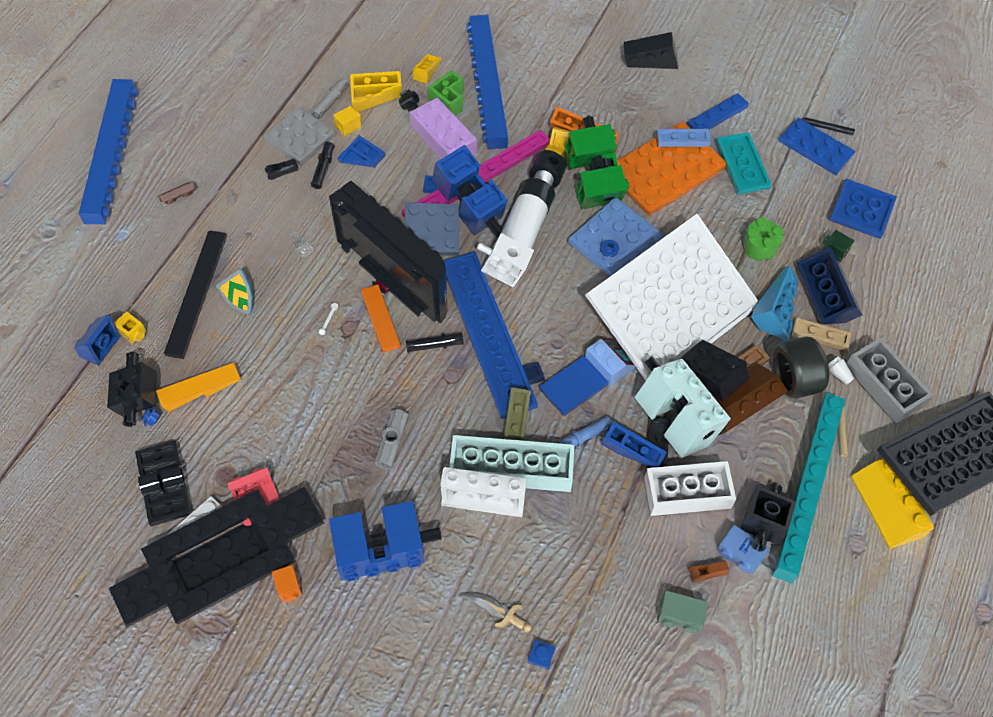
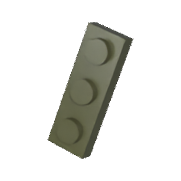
[503,387,531,441]

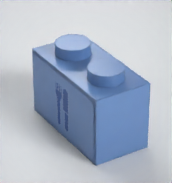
[717,525,770,575]

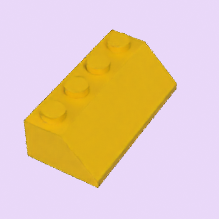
[851,459,934,549]

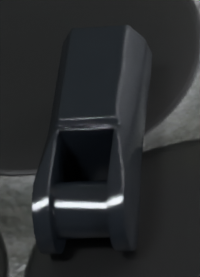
[265,159,298,180]

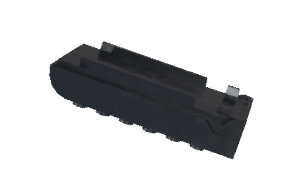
[329,180,448,324]

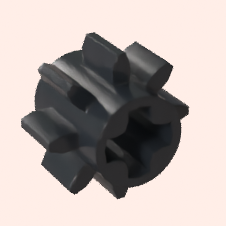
[399,89,419,111]

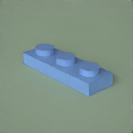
[657,129,710,147]

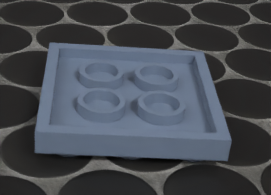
[405,203,460,256]

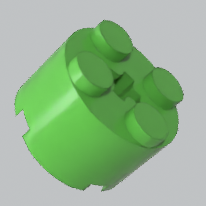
[743,217,784,261]

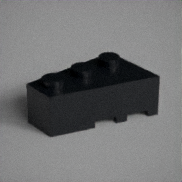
[624,32,678,69]

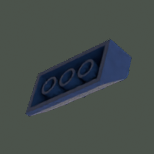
[796,247,863,325]

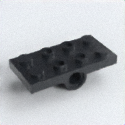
[135,440,192,527]

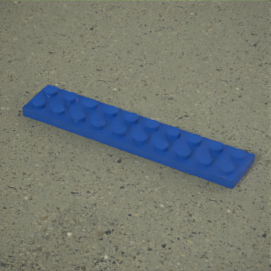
[443,252,538,419]

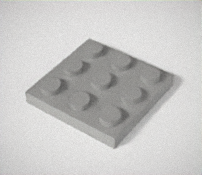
[263,107,336,166]

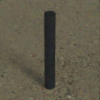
[804,117,855,135]

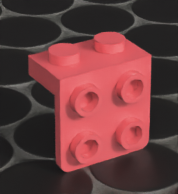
[227,468,279,526]

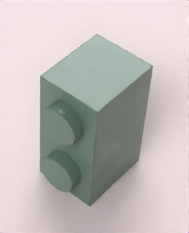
[658,591,708,633]

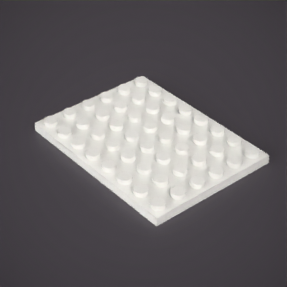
[585,214,759,381]

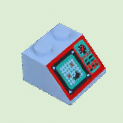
[585,339,636,387]

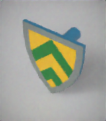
[216,268,252,315]

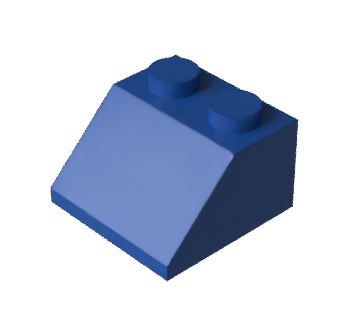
[74,315,121,366]

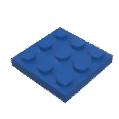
[830,178,897,239]

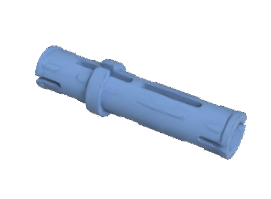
[556,416,613,447]

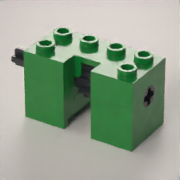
[564,115,629,210]

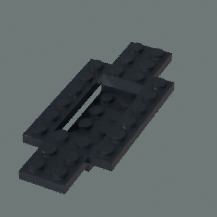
[108,486,324,628]

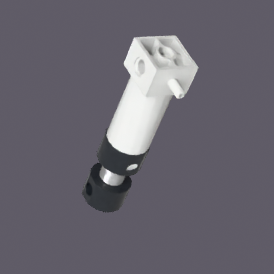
[476,150,567,287]

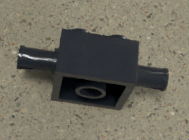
[107,352,157,427]
[740,483,796,552]

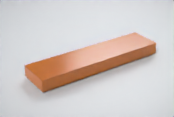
[360,285,401,353]

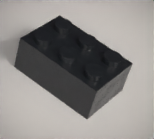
[678,339,749,401]

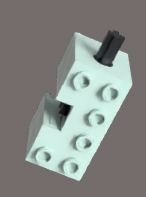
[635,356,731,458]

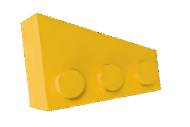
[350,71,402,112]

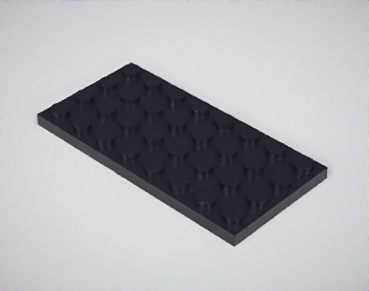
[877,391,993,517]

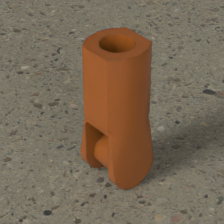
[688,560,729,583]

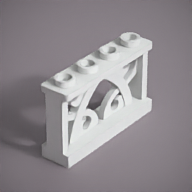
[440,467,527,517]

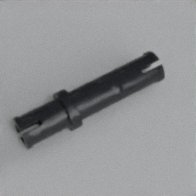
[310,141,335,189]
[406,332,464,353]

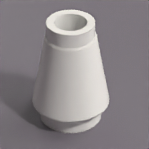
[828,356,855,385]

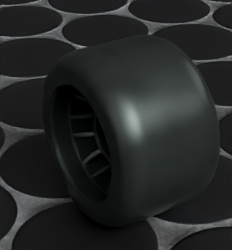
[773,336,829,399]

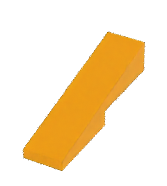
[156,363,241,412]

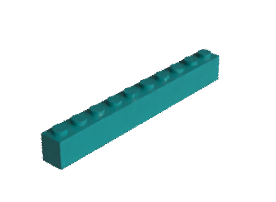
[772,393,846,584]

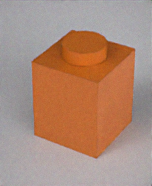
[272,565,302,602]

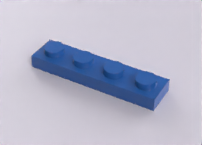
[687,93,749,130]

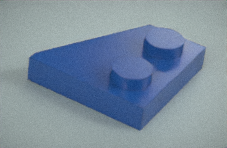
[338,135,386,168]

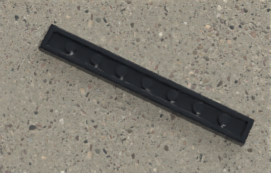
[164,230,227,359]

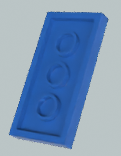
[779,118,856,175]

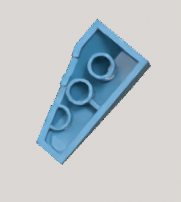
[751,266,798,340]

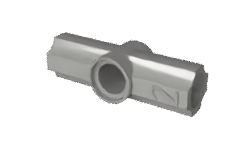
[375,409,409,470]

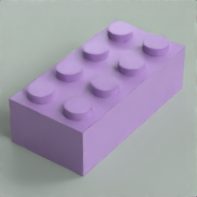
[410,97,477,159]

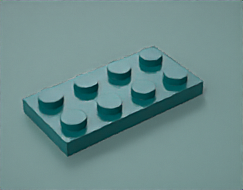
[716,132,772,195]

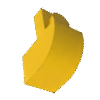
[545,127,569,158]

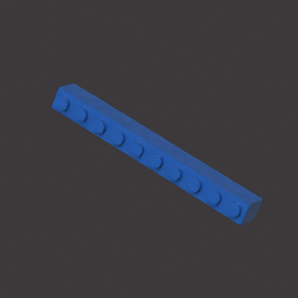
[467,15,508,150]
[79,79,138,225]

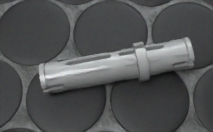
[311,78,349,119]

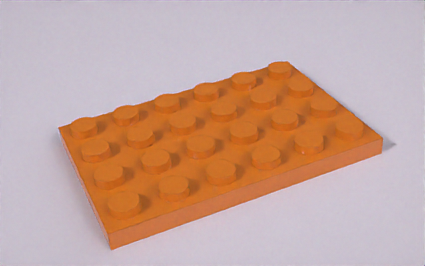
[617,121,726,216]

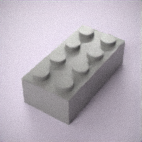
[846,337,933,424]

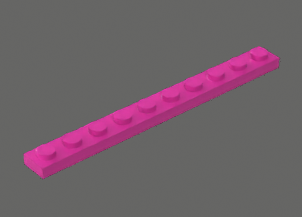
[401,130,550,218]

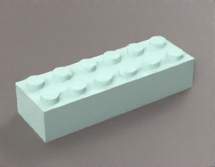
[449,435,574,492]

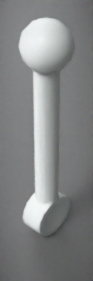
[319,303,339,335]

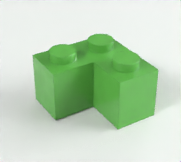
[428,70,464,116]

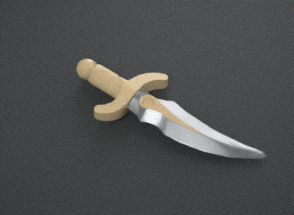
[459,592,531,632]

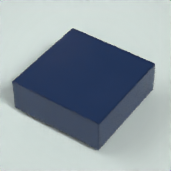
[523,362,545,385]

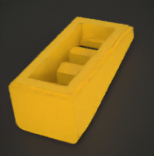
[413,54,442,84]

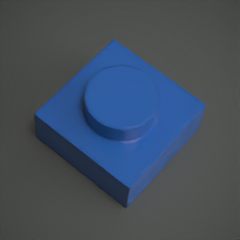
[528,640,556,670]

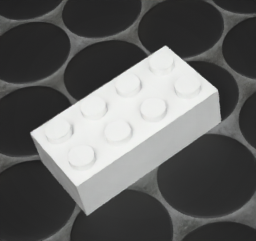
[644,461,736,516]

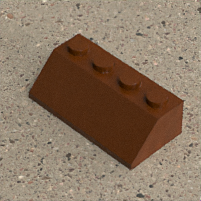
[713,363,788,435]

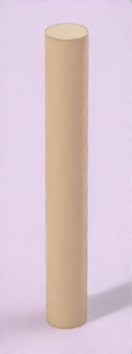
[838,407,848,457]

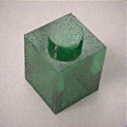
[823,230,854,262]

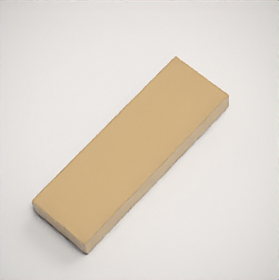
[791,317,851,351]

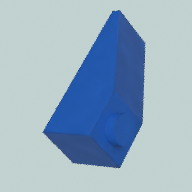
[601,422,667,468]

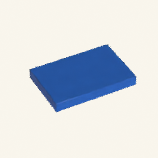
[539,356,609,416]

